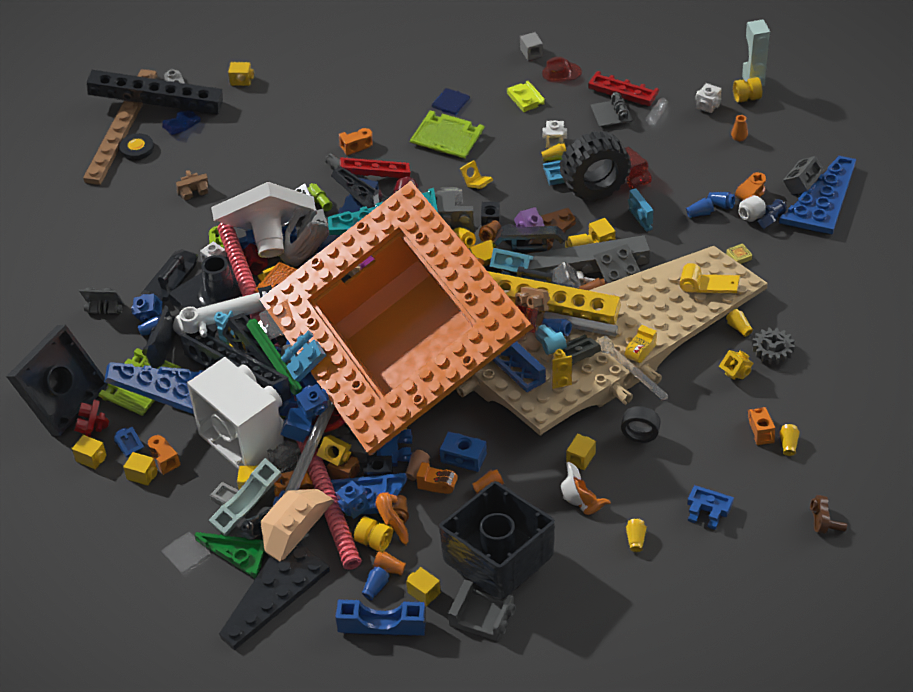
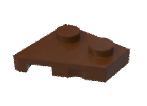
[541,208,576,243]

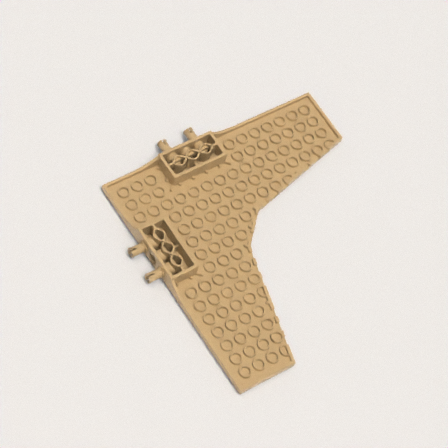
[348,246,768,435]

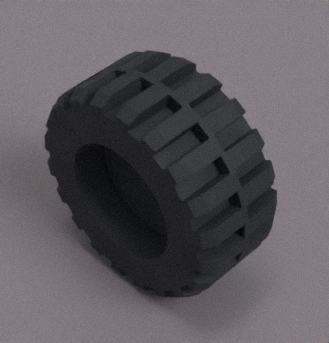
[560,131,631,201]

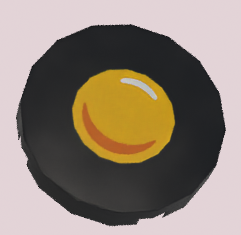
[119,133,154,160]

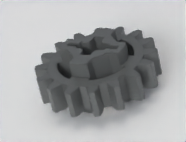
[752,327,795,364]

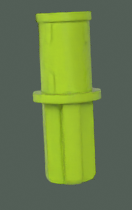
[308,184,333,211]

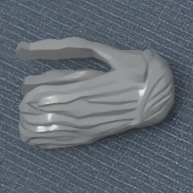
[279,208,329,267]

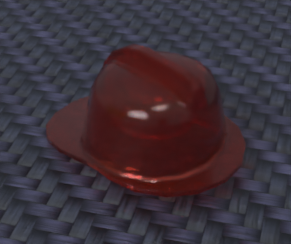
[542,56,581,82]

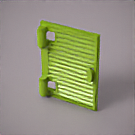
[409,110,485,158]
[98,348,181,416]

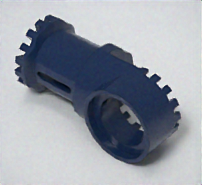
[757,199,787,229]

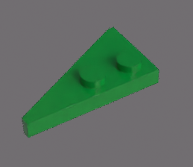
[195,532,265,578]

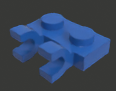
[377,429,413,467]
[687,485,734,530]

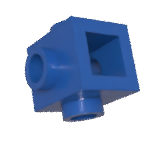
[131,294,162,322]
[296,384,329,419]
[336,480,370,519]

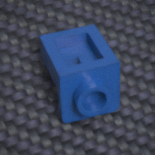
[114,427,144,458]

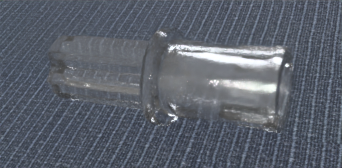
[646,98,669,125]

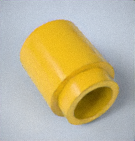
[453,227,476,249]
[565,234,593,248]

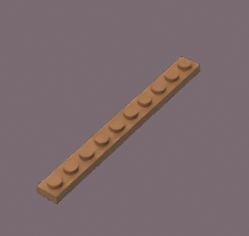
[83,69,157,185]

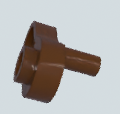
[810,495,847,534]

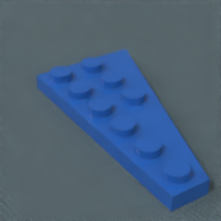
[104,362,204,414]

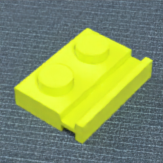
[507,81,545,112]

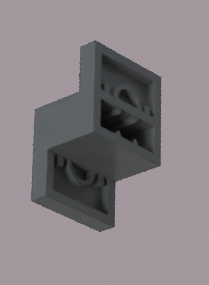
[421,191,474,233]

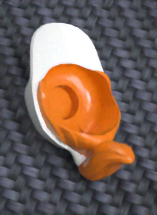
[561,462,611,515]

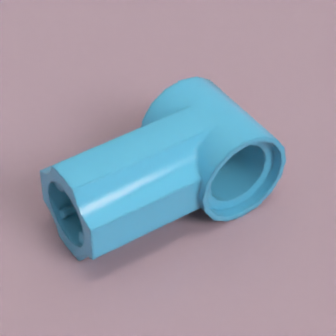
[535,324,567,355]

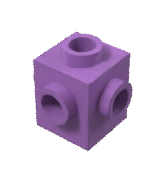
[514,207,544,227]

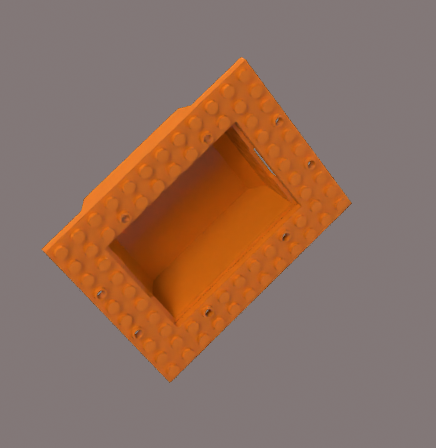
[259,181,534,456]

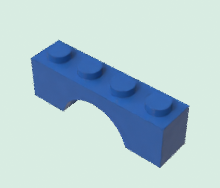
[280,372,322,443]
[336,600,426,635]

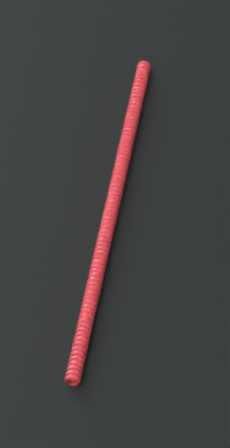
[217,223,362,570]

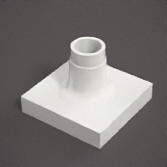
[212,182,316,258]

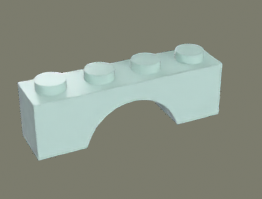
[742,19,770,86]
[209,458,281,536]

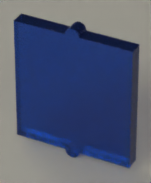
[431,88,470,115]

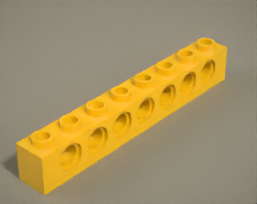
[470,271,621,325]

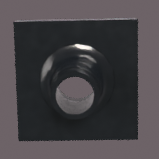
[169,255,259,339]
[6,325,108,436]

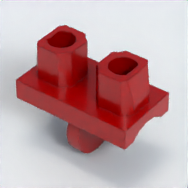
[74,400,109,437]

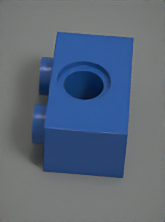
[440,432,487,472]

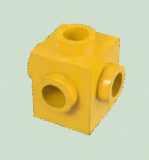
[719,350,754,380]

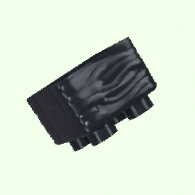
[439,481,555,599]

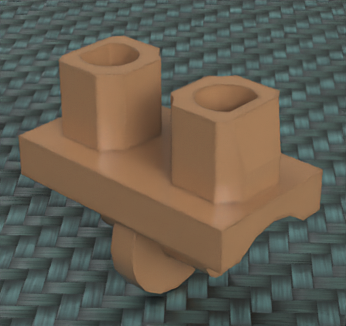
[176,170,208,200]
[515,287,550,311]

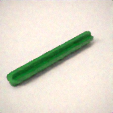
[247,319,303,395]

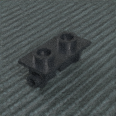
[237,509,271,540]

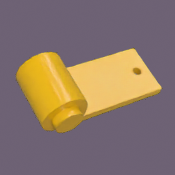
[679,263,740,293]

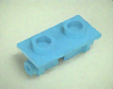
[214,310,234,345]

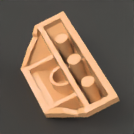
[261,489,334,562]

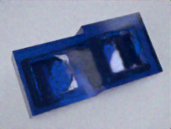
[162,111,201,135]

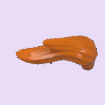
[375,492,409,545]

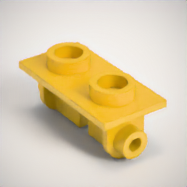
[552,349,572,389]

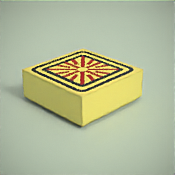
[726,244,752,264]

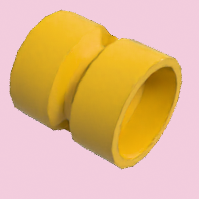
[733,77,762,103]
[354,516,393,552]

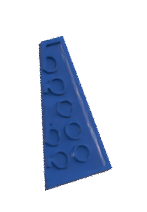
[779,156,856,234]

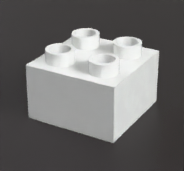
[187,357,286,469]

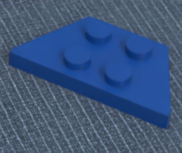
[331,473,407,516]

